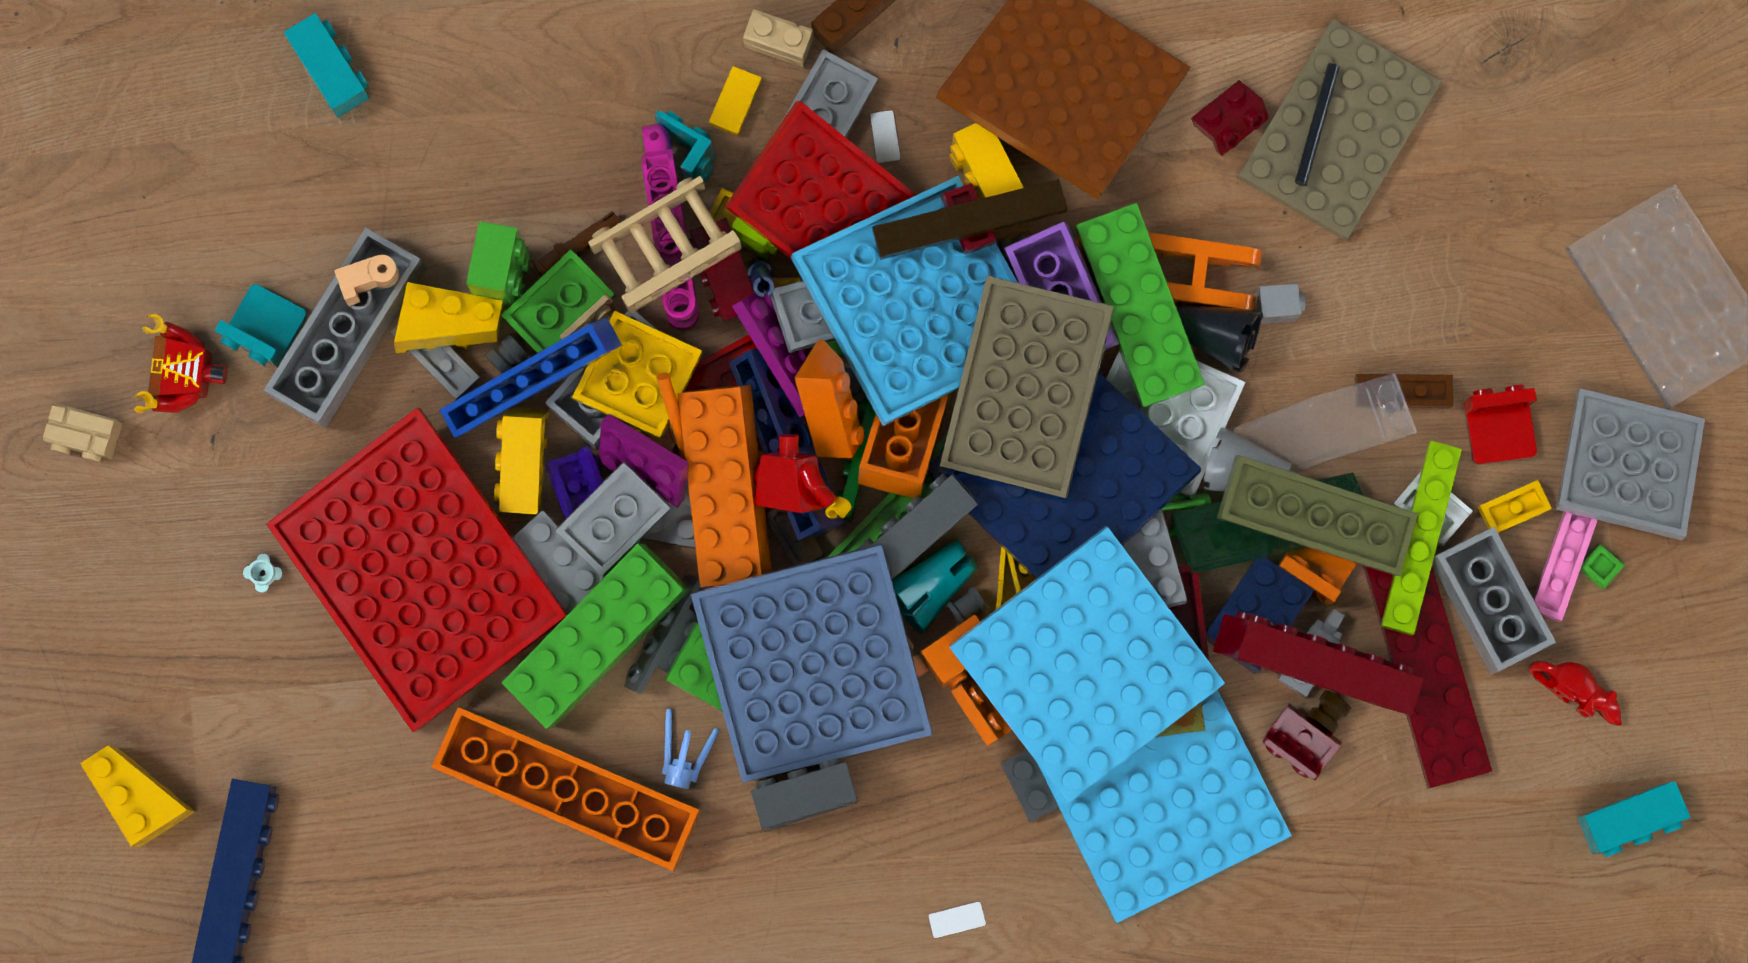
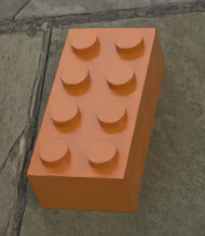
[858,392,952,499]

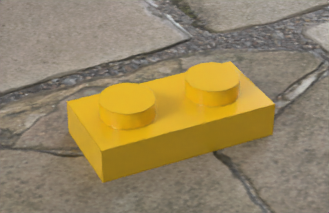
[1478,480,1552,533]

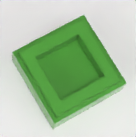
[1580,544,1625,590]

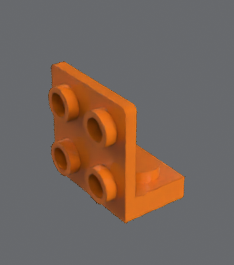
[1278,543,1357,606]
[951,678,1012,746]

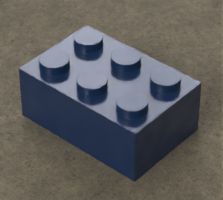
[1206,554,1314,674]

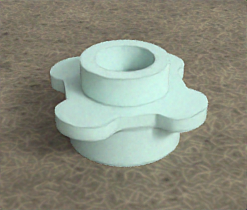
[243,554,282,593]

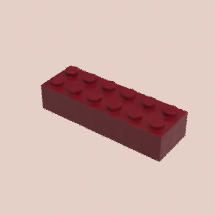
[1212,611,1424,716]

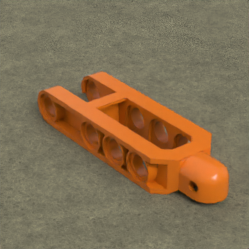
[1076,232,1262,310]

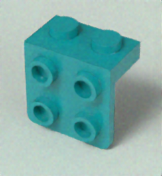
[655,110,716,184]
[214,284,307,368]

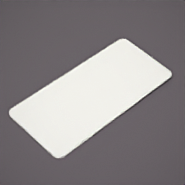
[870,110,900,163]
[929,902,986,938]

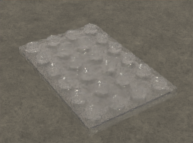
[1565,183,1748,410]

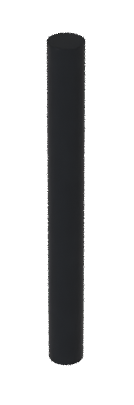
[1295,63,1340,186]

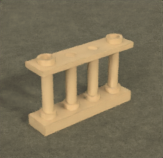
[588,176,742,314]

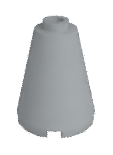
[1203,428,1297,492]

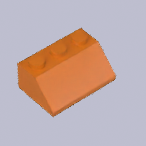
[795,340,864,458]

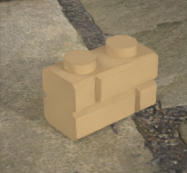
[743,9,814,68]
[43,404,122,463]

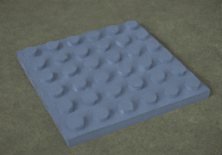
[691,543,933,783]

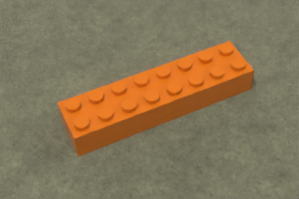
[431,707,701,872]

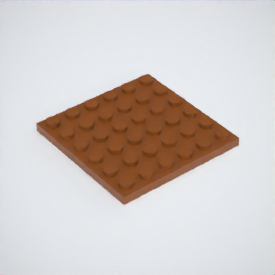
[936,0,1191,200]

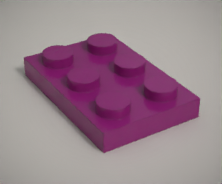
[599,414,689,508]

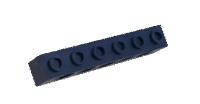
[729,348,845,541]

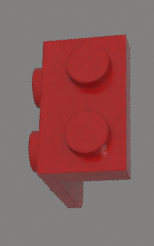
[1463,384,1537,465]

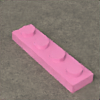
[1533,512,1598,622]

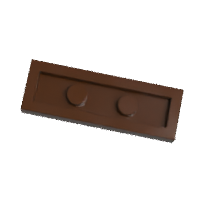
[1355,374,1453,408]

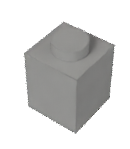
[1256,283,1305,324]

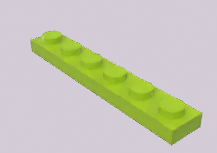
[1380,440,1462,636]

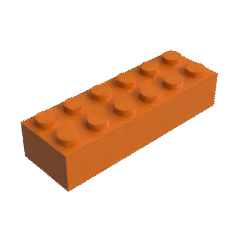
[678,384,772,587]

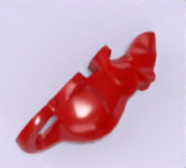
[1528,661,1622,726]

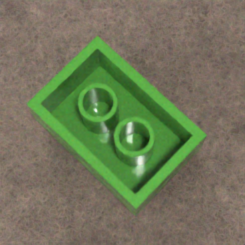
[466,221,532,310]

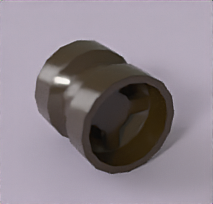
[1307,690,1352,735]

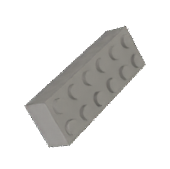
[263,227,426,429]

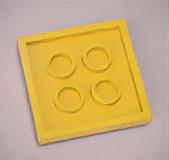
[572,311,703,440]

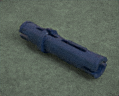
[747,257,774,297]

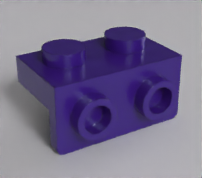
[545,446,603,519]

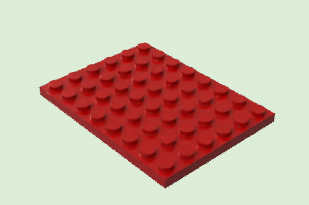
[266,407,568,732]

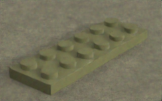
[1217,455,1418,576]

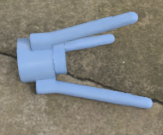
[662,708,719,789]

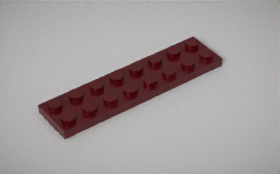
[1363,566,1492,789]

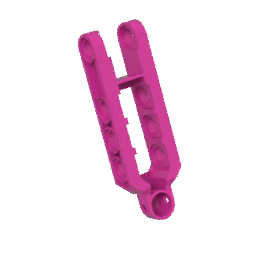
[641,124,699,331]

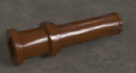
[531,211,621,277]

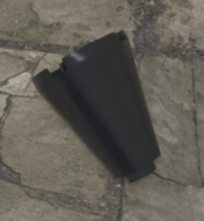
[1176,304,1261,373]

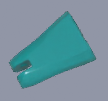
[892,539,979,634]

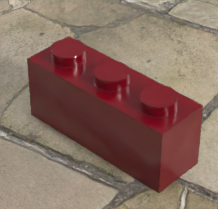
[688,218,754,322]

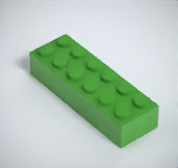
[1074,203,1205,409]
[501,543,691,729]

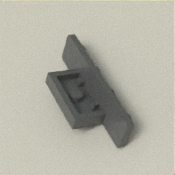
[624,574,700,694]

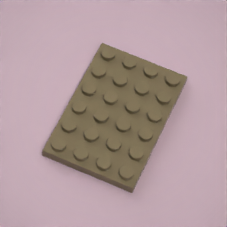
[1237,19,1442,241]
[940,276,1115,498]

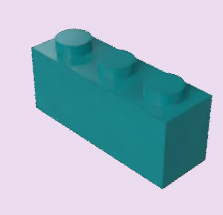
[283,13,370,118]
[1577,781,1691,857]

